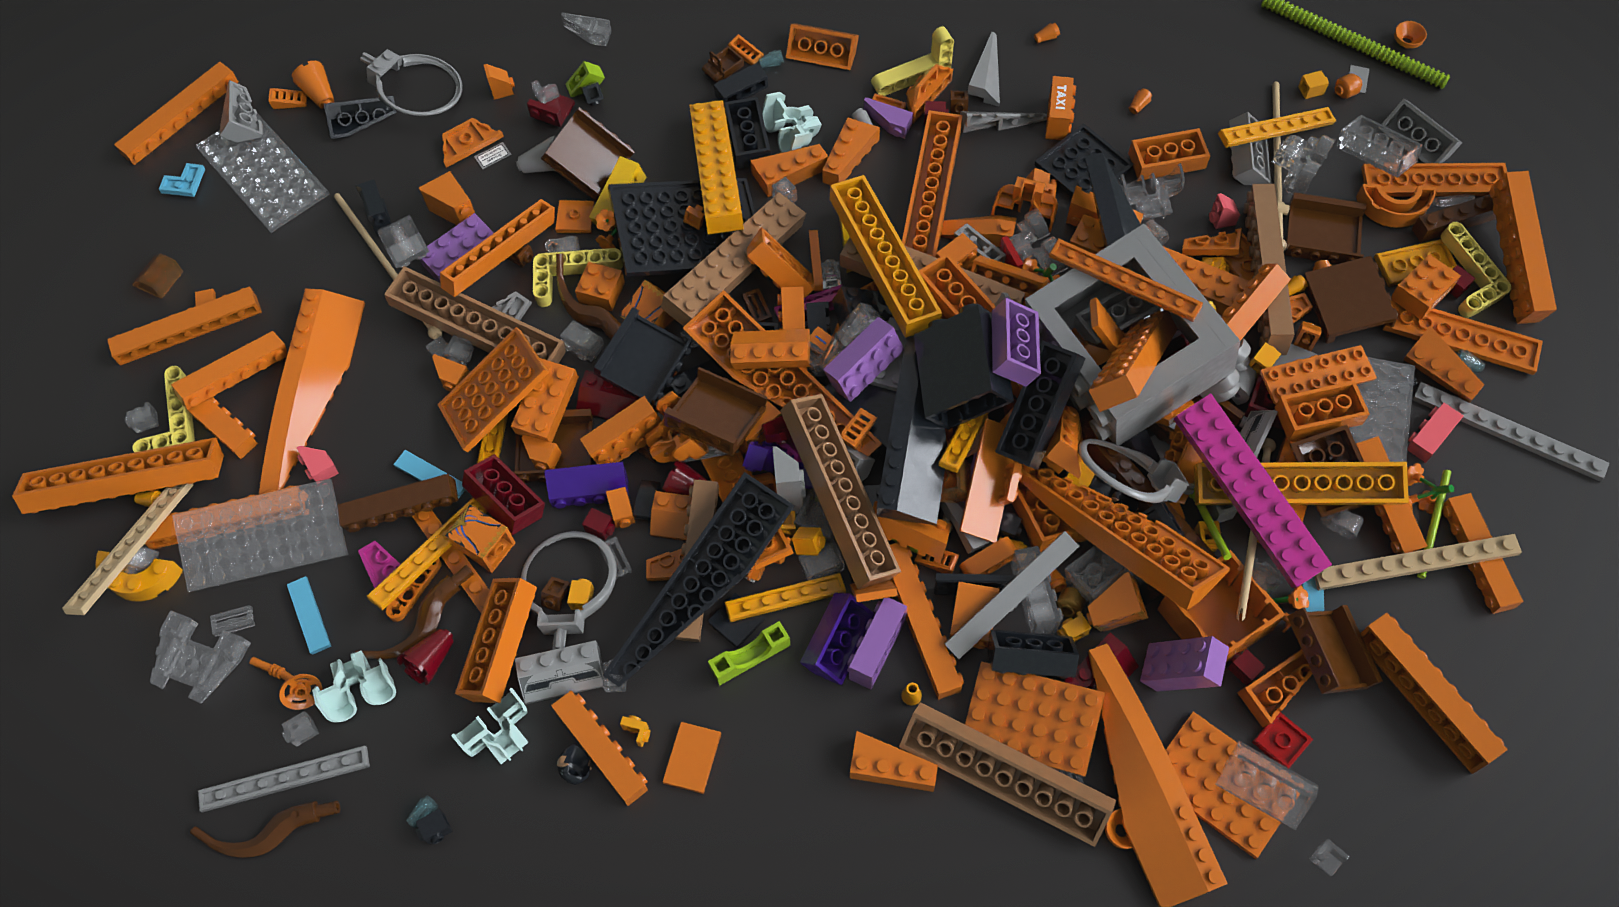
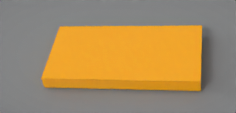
[1374,239,1457,287]

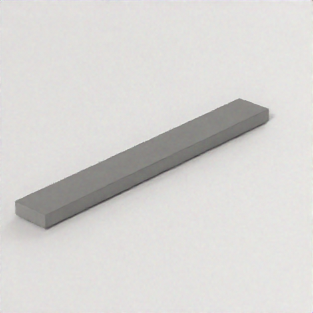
[944,531,1079,659]
[198,746,370,812]

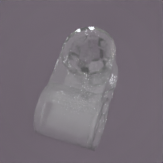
[545,236,580,253]
[1320,511,1363,539]

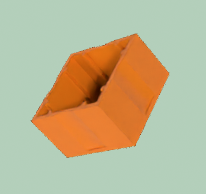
[1157,550,1286,663]

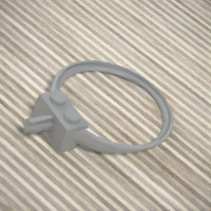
[360,49,462,116]
[1078,439,1195,503]
[520,531,617,650]

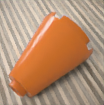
[292,60,334,109]

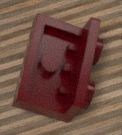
[762,415,791,444]

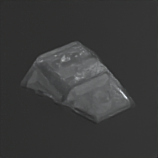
[816,303,888,372]

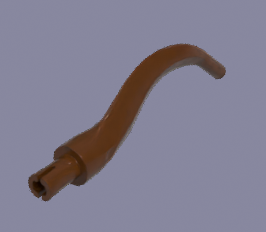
[556,254,621,340]
[355,565,474,659]
[190,801,340,858]

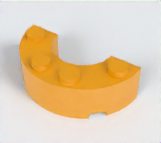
[96,551,183,601]

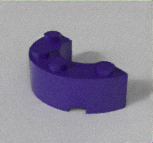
[742,441,813,489]

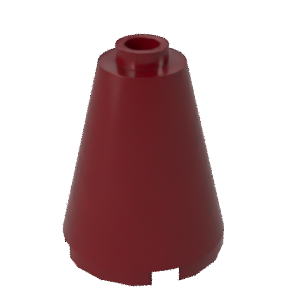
[662,460,707,496]
[397,629,454,685]

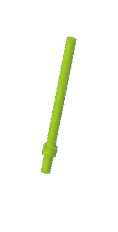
[1417,470,1451,579]
[1189,483,1232,560]

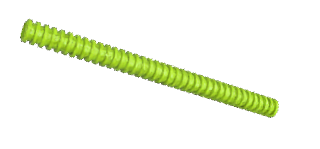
[1261,0,1450,89]

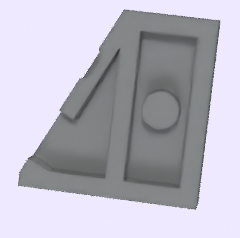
[492,291,532,320]

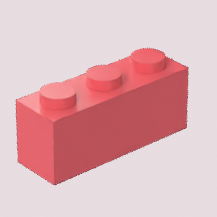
[1406,403,1464,463]

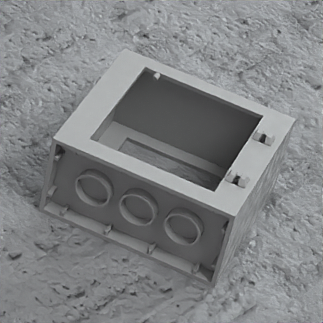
[1025,224,1240,445]

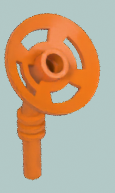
[250,657,323,710]

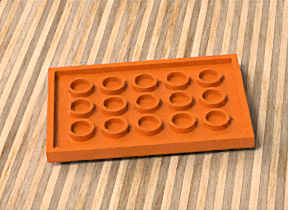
[437,327,549,452]
[965,661,1105,777]
[1166,711,1303,859]

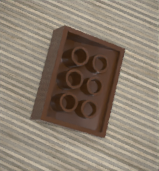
[1290,425,1364,518]

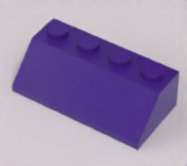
[545,462,629,508]
[800,593,875,685]

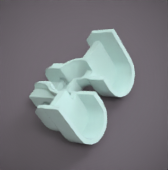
[762,92,822,153]
[312,651,396,722]
[451,688,528,764]

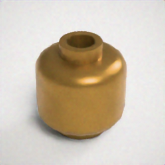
[1057,587,1086,617]

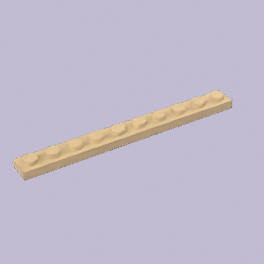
[63,483,193,615]
[1314,534,1522,591]

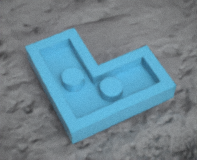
[159,163,205,197]

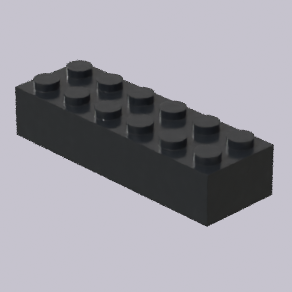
[995,340,1086,470]

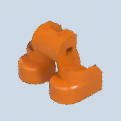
[991,176,1058,232]
[645,391,709,463]

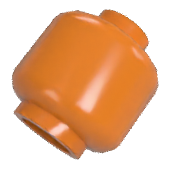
[1335,73,1362,99]

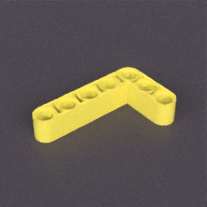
[871,27,954,96]
[1441,222,1511,318]
[533,248,624,307]
[132,366,195,452]

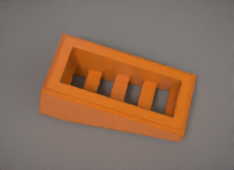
[728,34,764,65]
[269,88,307,109]
[840,408,877,450]
[914,550,959,574]

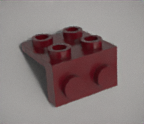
[527,91,575,127]

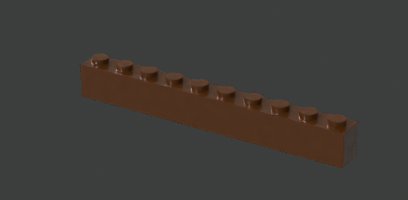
[1080,413,1218,559]

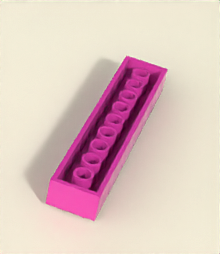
[1173,393,1332,588]

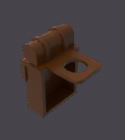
[702,46,744,83]

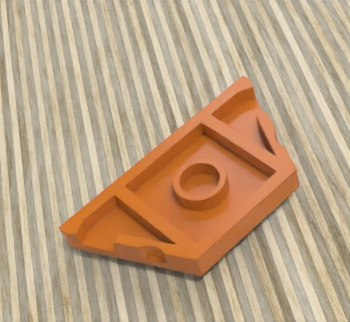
[442,118,504,168]

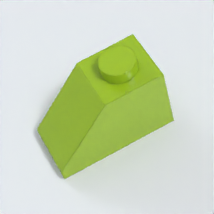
[566,61,605,97]

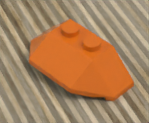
[906,64,953,124]

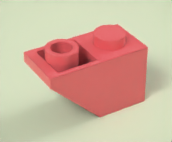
[1209,193,1240,229]
[296,446,339,484]

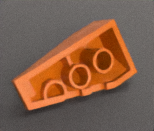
[941,215,1017,247]

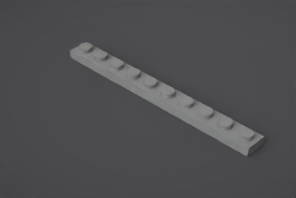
[1412,382,1609,482]

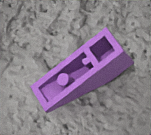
[864,97,913,138]

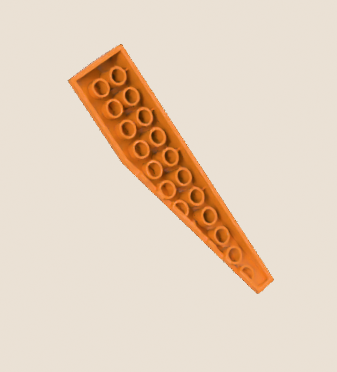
[259,289,365,494]
[683,290,882,457]
[1014,461,1230,611]
[1088,644,1228,907]

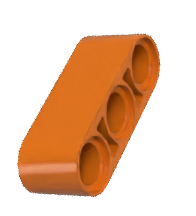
[959,536,1019,574]

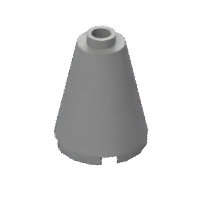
[516,136,556,173]

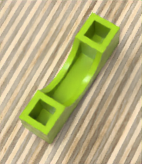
[708,621,791,686]

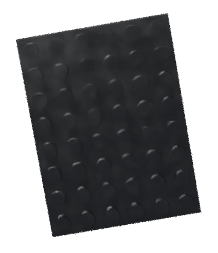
[608,178,759,277]

